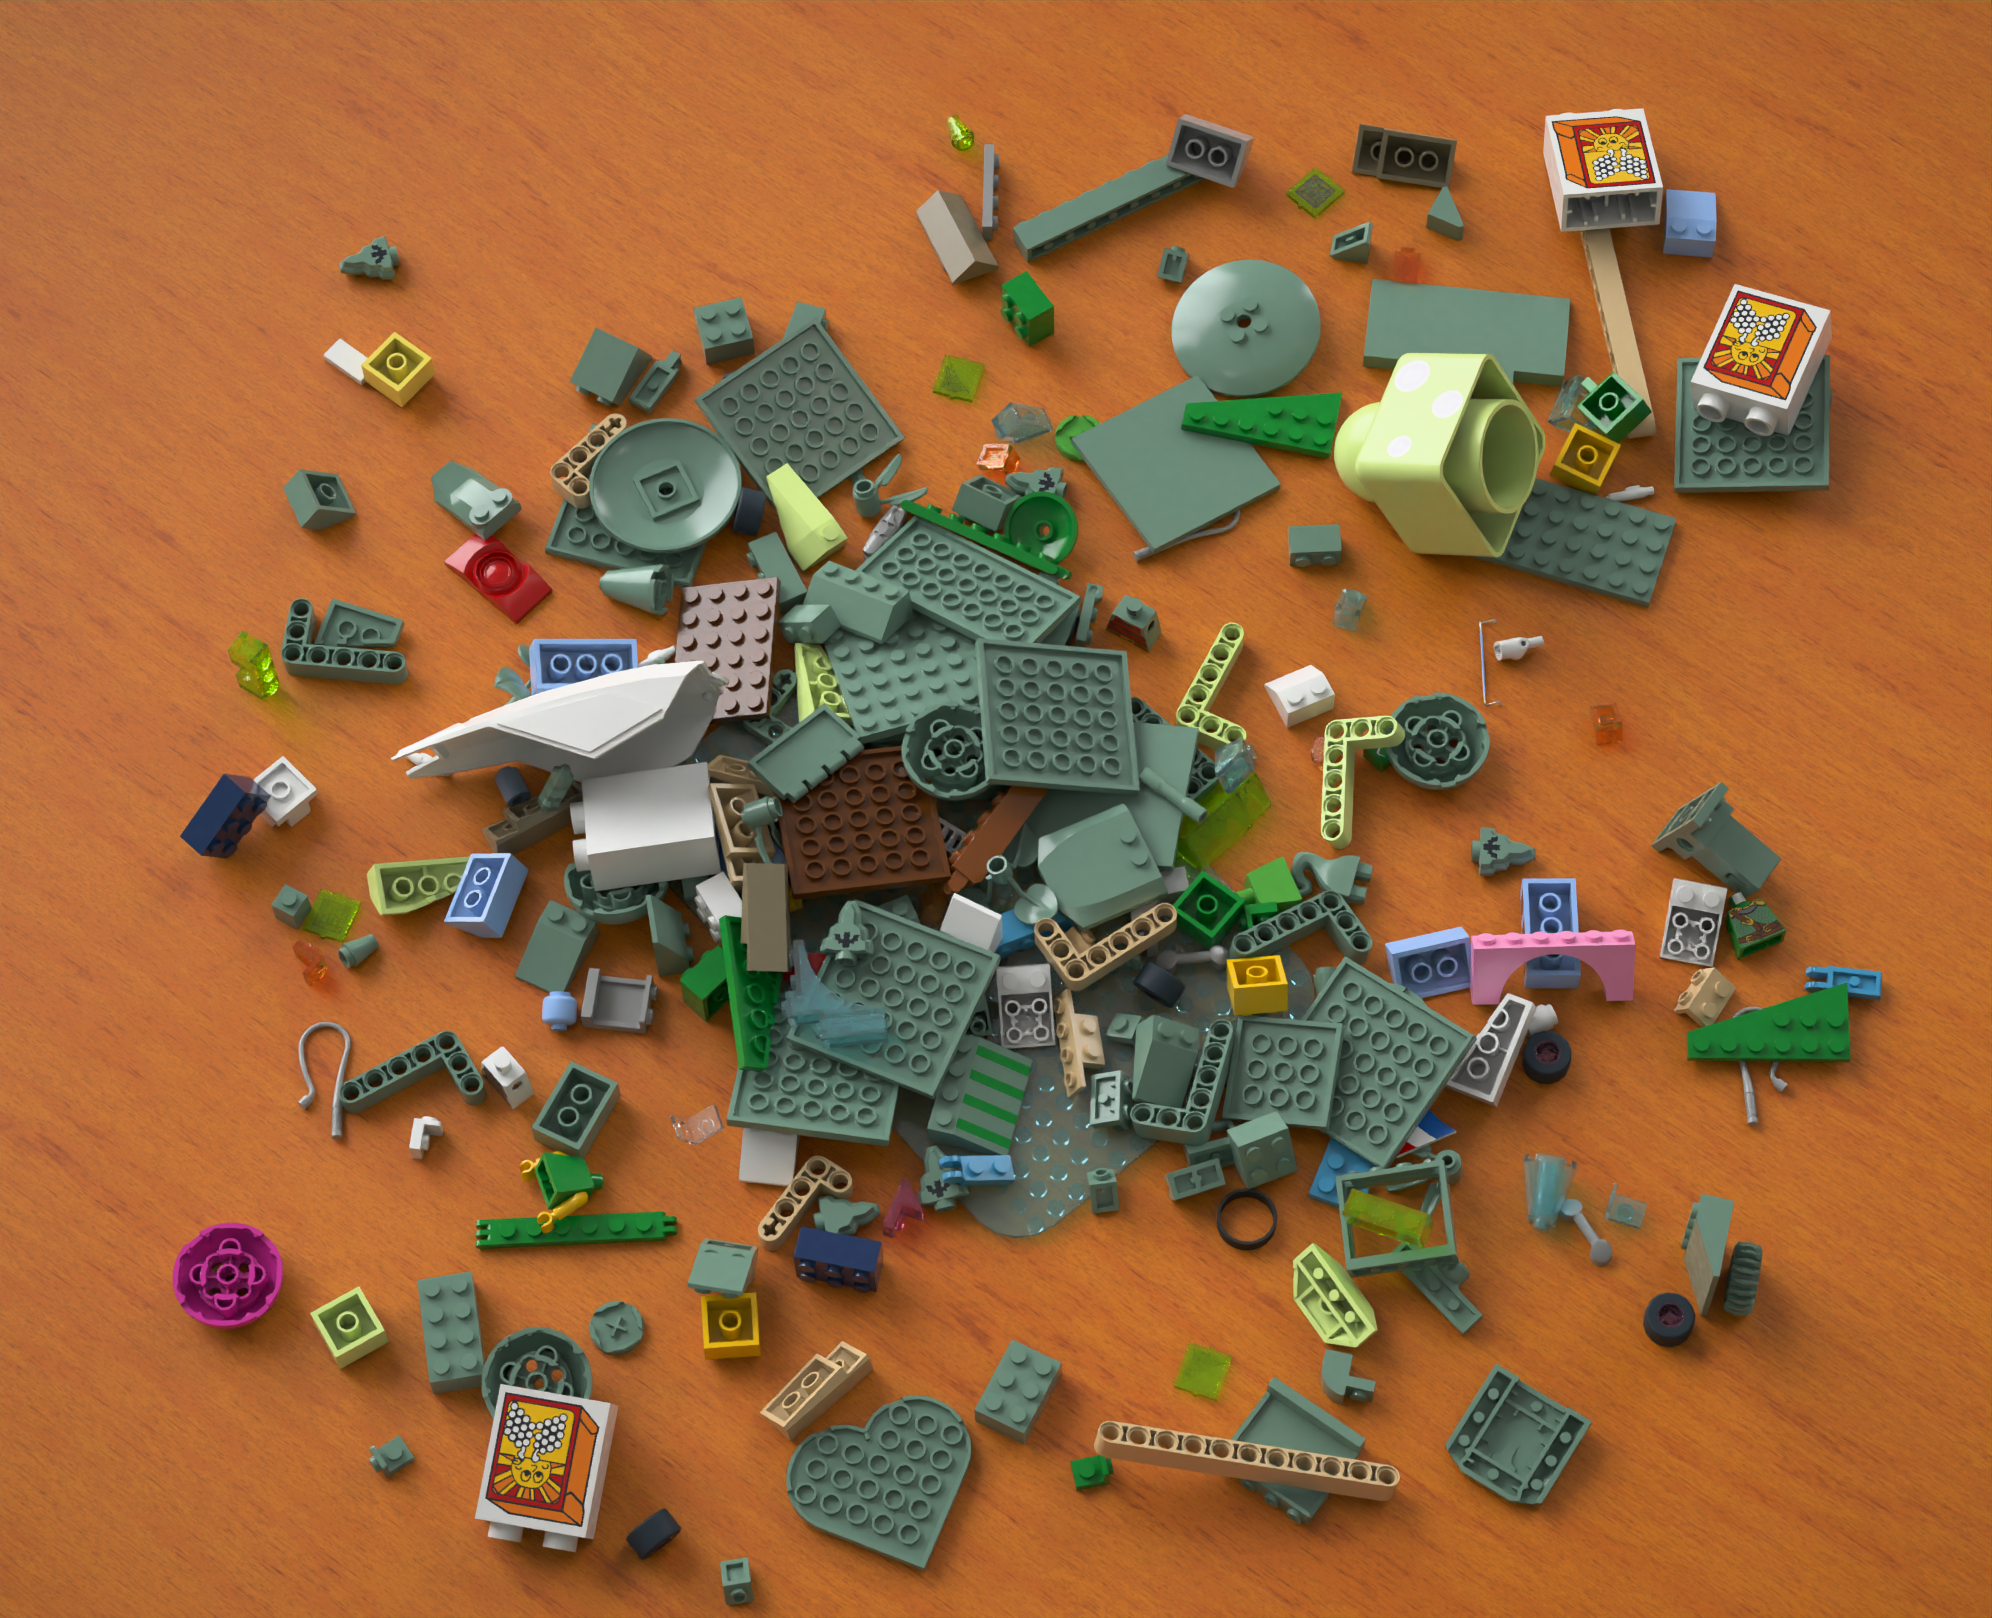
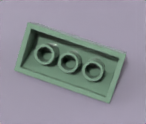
[803,561,913,644]

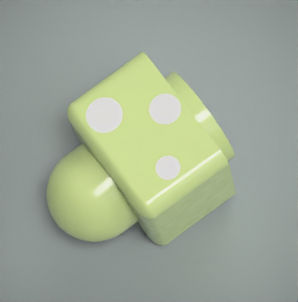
[1334,353,1546,557]

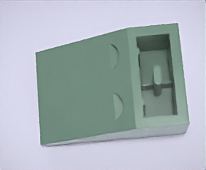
[687,1238,759,1298]

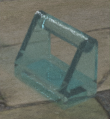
[1548,374,1594,432]

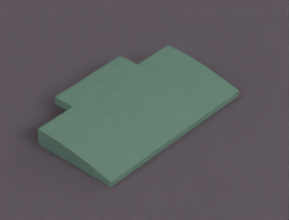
[1363,279,1570,386]

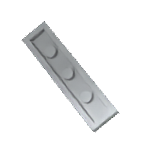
[982,144,999,240]

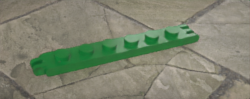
[901,500,1072,580]
[476,1212,677,1249]

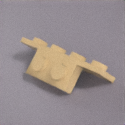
[1053,989,1105,1098]

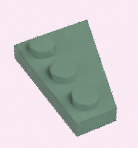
[314,598,405,647]

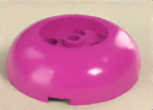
[173,1223,284,1329]

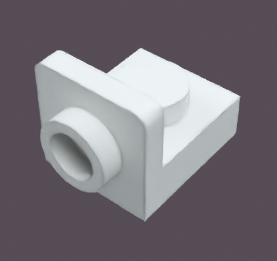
[409,1117,443,1159]

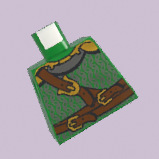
[1725,892,1786,960]

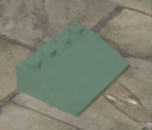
[1681,1194,1734,1317]

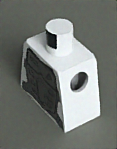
[481,1047,534,1110]

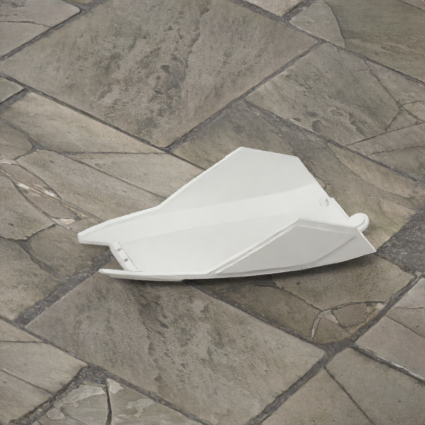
[391,661,729,783]

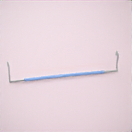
[1480,619,1502,706]

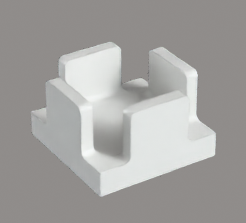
[254,756,318,827]

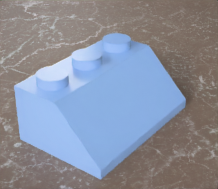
[444,853,529,938]
[1385,927,1471,998]

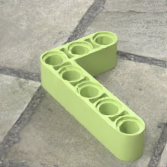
[1176,623,1247,757]
[1321,716,1405,849]

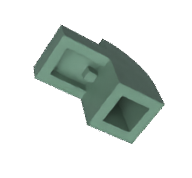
[1321,1349,1376,1405]

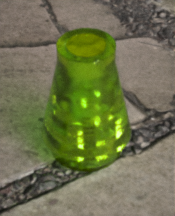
[946,115,974,151]

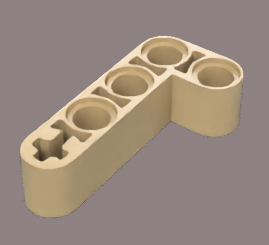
[550,413,627,509]
[758,1156,853,1251]

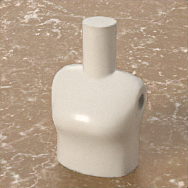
[1494,636,1544,661]

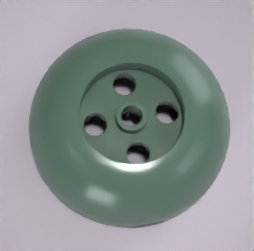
[1385,692,1490,790]
[901,702,993,801]
[564,861,670,925]
[481,1327,593,1419]

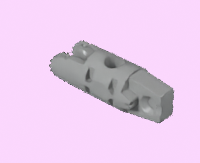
[863,505,907,561]

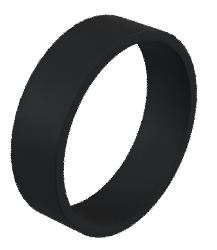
[1217,1188,1277,1250]

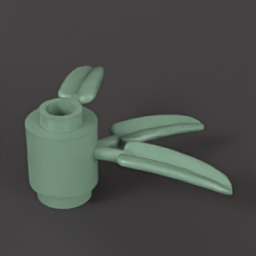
[851,454,928,517]
[741,796,783,864]
[1386,1145,1463,1225]

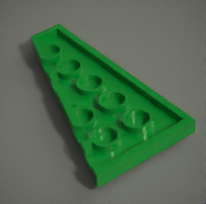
[1181,392,1342,459]
[719,915,782,1072]
[1686,983,1851,1062]

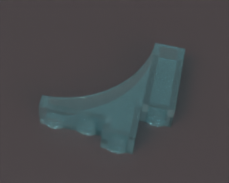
[781,939,888,1048]

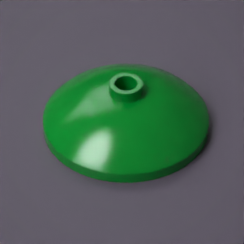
[1004,491,1078,568]

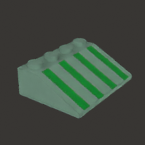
[927,1034,1033,1155]

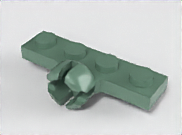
[1391,1238,1483,1336]

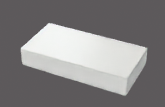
[323,339,368,386]

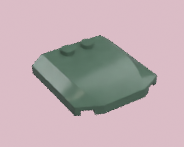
[1038,803,1168,932]
[1445,1364,1592,1506]

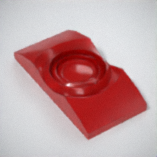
[444,533,553,625]

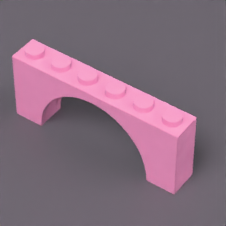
[1470,929,1635,1005]

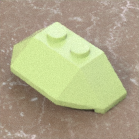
[1293,1243,1378,1348]

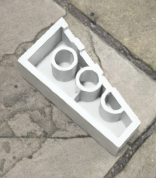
[1445,993,1536,1107]

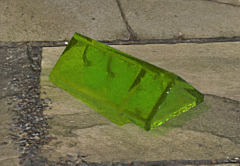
[1177,772,1271,872]

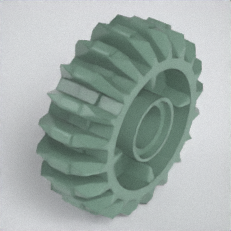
[1723,1241,1763,1316]

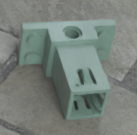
[1651,782,1781,898]

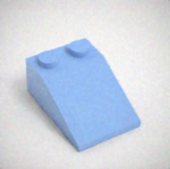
[1663,189,1717,258]

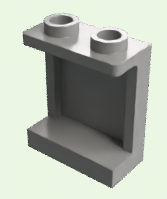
[581,968,658,1034]

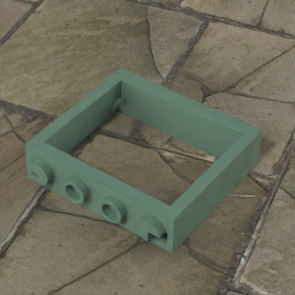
[1335,1159,1459,1278]

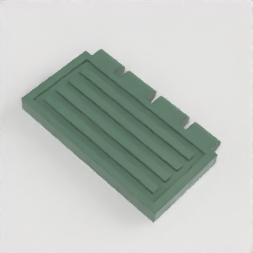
[748,704,864,803]

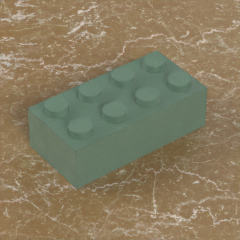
[417,1271,485,1394]

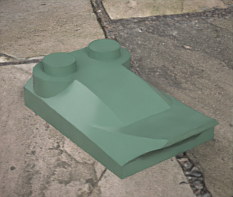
[431,461,522,540]

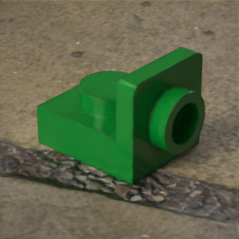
[1240,902,1278,931]
[1070,1454,1113,1491]

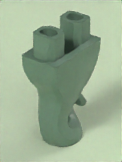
[1291,852,1373,906]

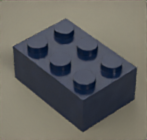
[180,774,271,858]
[794,1226,884,1293]

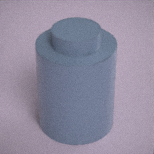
[495,766,531,807]

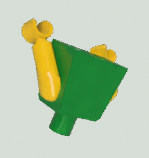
[520,1151,603,1233]

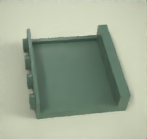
[1217,1377,1366,1526]

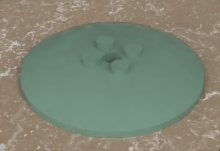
[1171,260,1321,398]
[589,418,742,553]

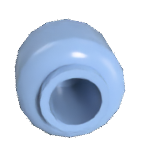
[542,991,577,1031]

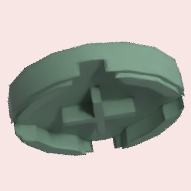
[589,1301,645,1356]

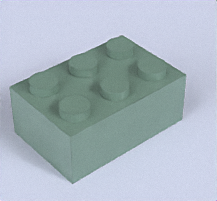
[532,1061,621,1159]
[974,1339,1062,1445]

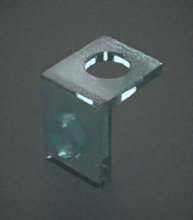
[1604,1183,1647,1229]

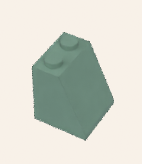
[570,328,653,407]

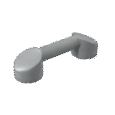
[1156,945,1228,974]
[1559,1199,1612,1266]

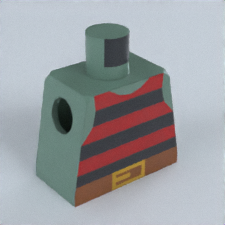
[1106,595,1161,652]

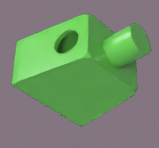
[1235,857,1302,914]

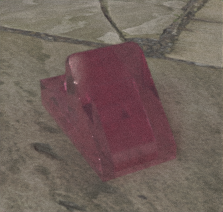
[882,1178,924,1238]

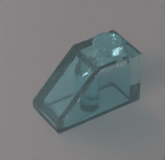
[991,402,1053,443]
[1215,737,1257,794]

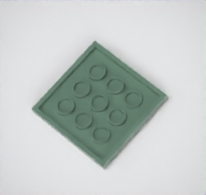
[1222,1015,1345,1130]

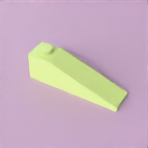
[766,463,848,573]
[794,643,853,727]
[367,856,470,916]

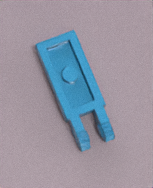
[1805,966,1882,1000]
[939,1155,1015,1185]

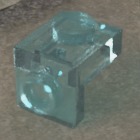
[1332,589,1368,631]

